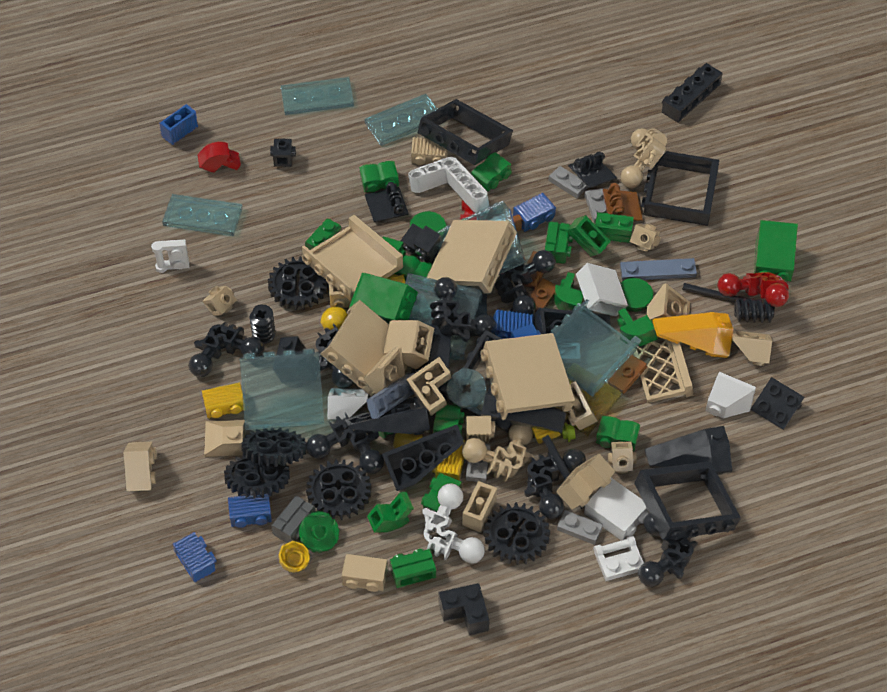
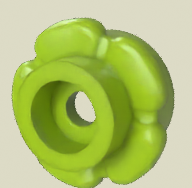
[562,423,576,442]

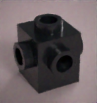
[270,138,296,167]

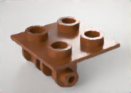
[603,183,643,221]

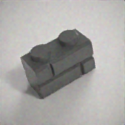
[272,496,316,543]

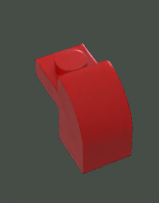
[197,142,241,173]

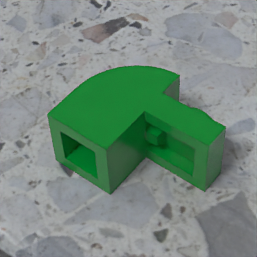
[554,272,584,312]
[617,308,657,346]
[367,492,414,533]

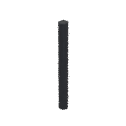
[682,283,757,304]
[542,435,585,509]

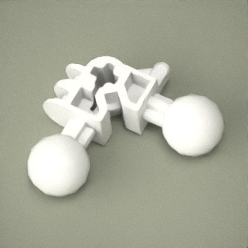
[422,483,485,564]

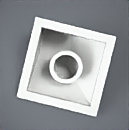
[706,372,756,418]
[327,388,369,422]

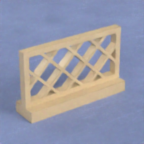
[632,336,694,403]

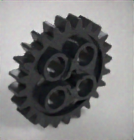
[268,256,329,310]
[241,427,307,467]
[224,454,290,499]
[306,459,372,520]
[484,502,550,565]

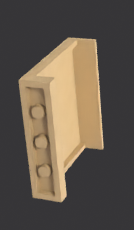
[302,215,403,301]
[426,220,517,293]
[321,300,408,397]
[481,333,575,420]

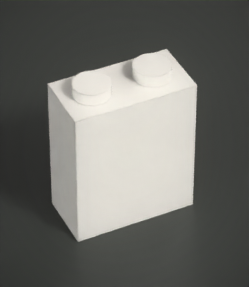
[576,263,628,316]
[584,478,648,541]

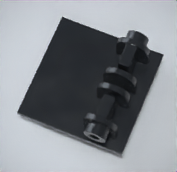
[568,152,617,188]
[364,182,409,223]
[750,377,805,430]

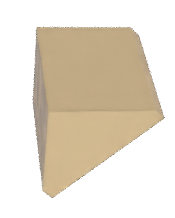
[363,346,405,393]

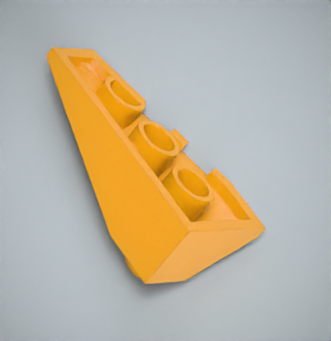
[652,312,733,358]

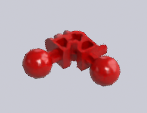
[717,272,789,307]

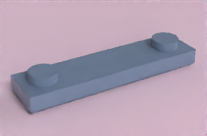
[620,258,697,281]
[367,373,415,419]

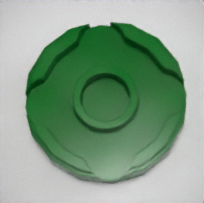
[410,211,446,238]
[620,278,653,312]
[299,511,340,553]

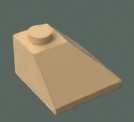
[647,284,690,323]
[732,330,772,366]
[204,420,245,457]

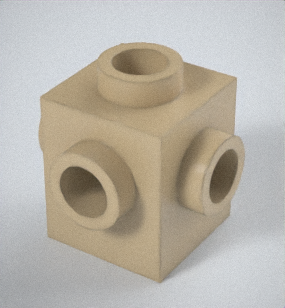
[630,223,661,251]
[202,286,237,316]
[608,442,637,474]

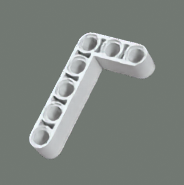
[408,157,490,214]

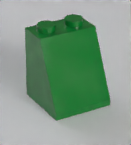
[754,220,798,282]
[349,272,418,324]

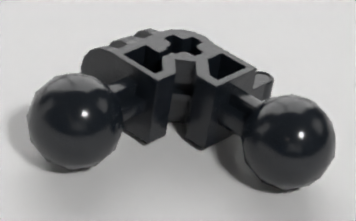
[495,250,556,315]
[430,277,497,342]
[188,322,265,377]
[315,323,354,388]
[306,412,384,474]
[524,449,587,519]
[638,513,698,587]

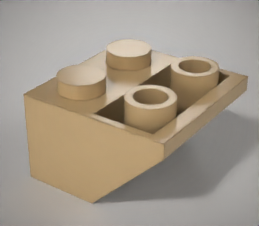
[383,320,434,369]

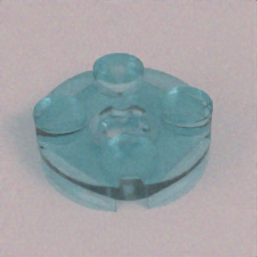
[446,368,487,408]

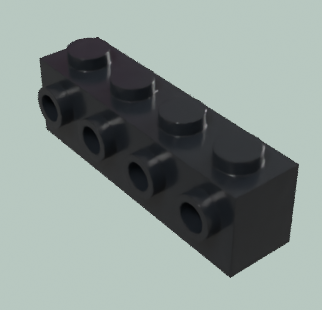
[662,63,723,123]

